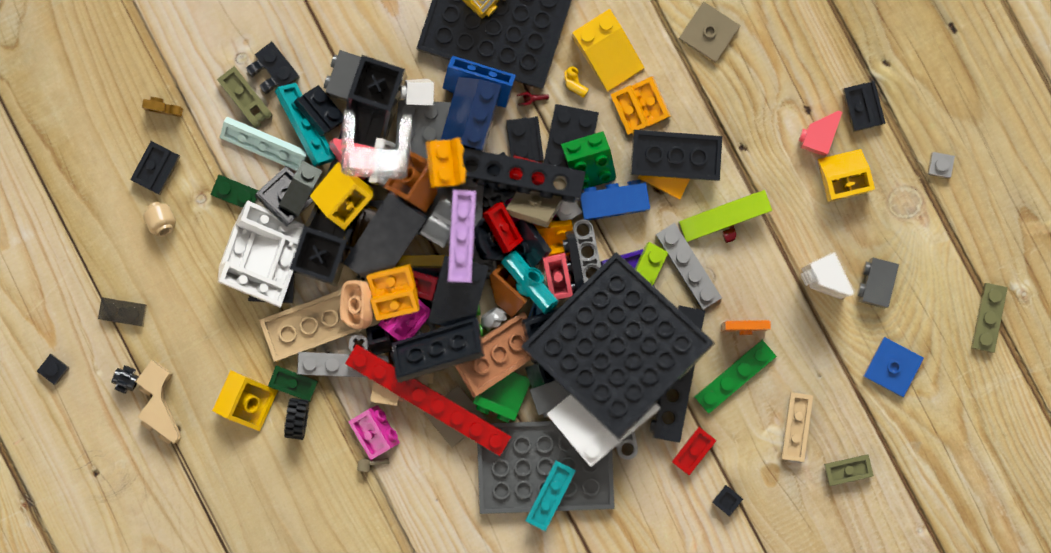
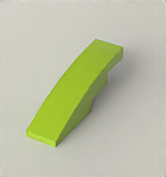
[679,190,772,242]

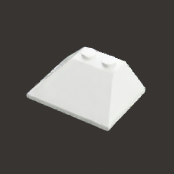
[218,201,304,307]

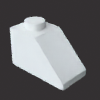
[400,79,434,105]

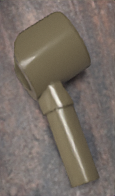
[357,458,389,472]

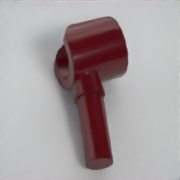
[517,92,549,106]
[722,225,737,243]

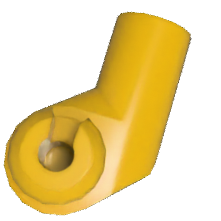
[564,66,589,98]

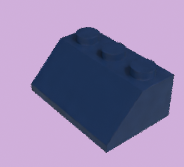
[441,77,502,152]

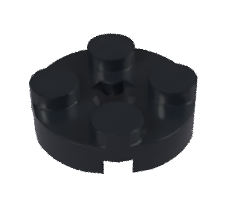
[473,218,512,261]

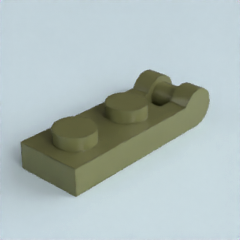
[217,66,273,129]

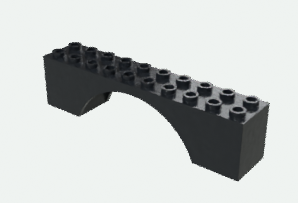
[289,55,408,287]

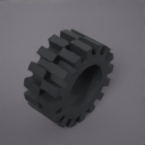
[284,398,309,440]

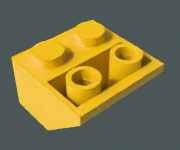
[817,149,875,202]
[310,162,373,230]

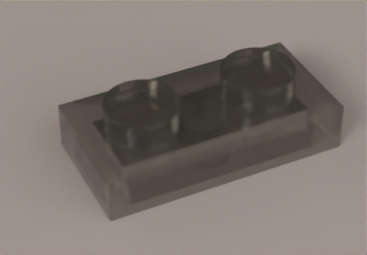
[98,297,147,327]

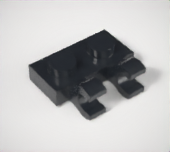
[246,41,299,94]

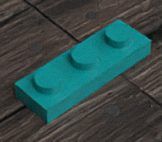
[525,461,576,531]

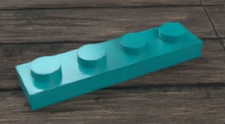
[275,83,335,167]

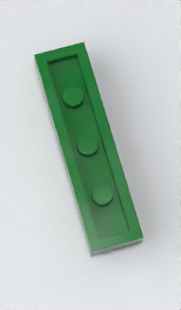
[694,339,777,414]

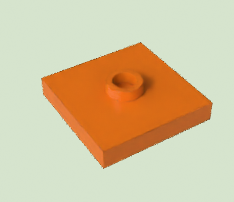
[721,320,771,335]

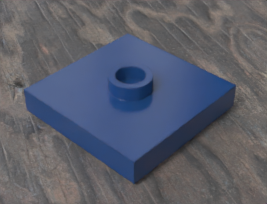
[863,337,924,397]

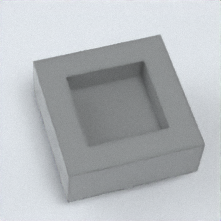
[928,152,955,178]

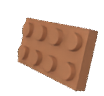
[455,311,531,397]

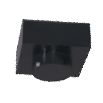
[37,354,69,385]
[712,485,743,516]

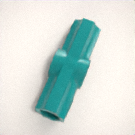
[501,250,559,314]

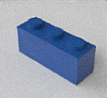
[442,56,516,108]
[580,180,650,221]

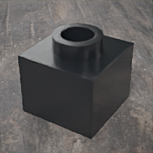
[366,325,393,355]

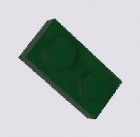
[210,174,259,208]
[268,365,318,402]

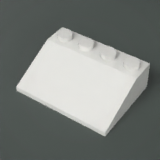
[547,395,661,467]

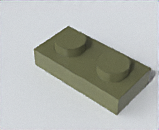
[824,454,874,486]

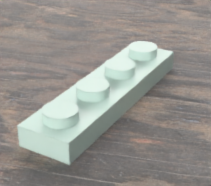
[220,117,307,171]

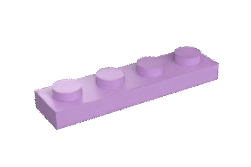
[448,190,476,283]

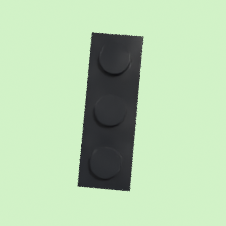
[562,230,584,294]

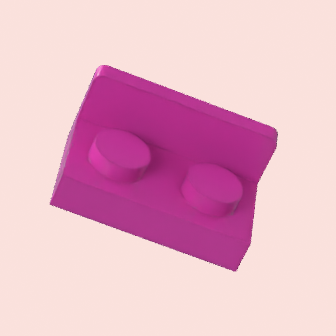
[379,299,431,341]
[348,405,400,460]

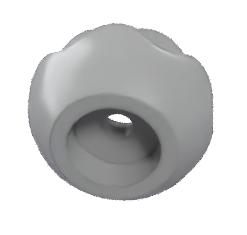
[481,308,507,331]

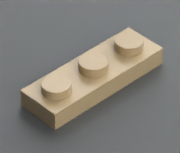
[781,392,813,462]

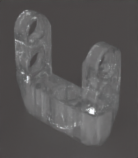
[341,109,412,179]

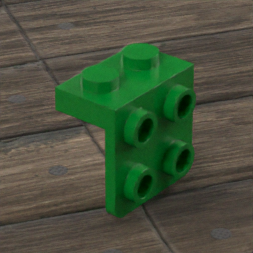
[561,131,616,190]
[473,372,530,423]

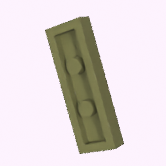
[971,283,1008,353]

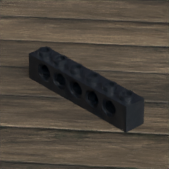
[462,148,585,203]
[649,305,705,443]

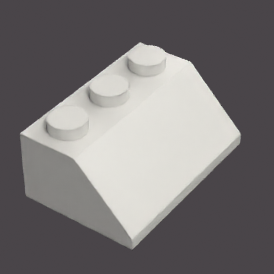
[800,252,854,299]

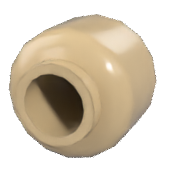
[143,202,176,236]

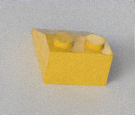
[572,9,645,92]

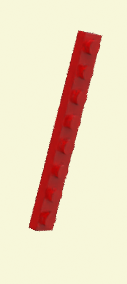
[345,344,511,456]

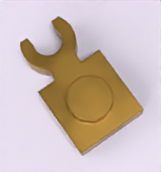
[142,97,183,117]

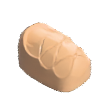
[340,280,373,329]

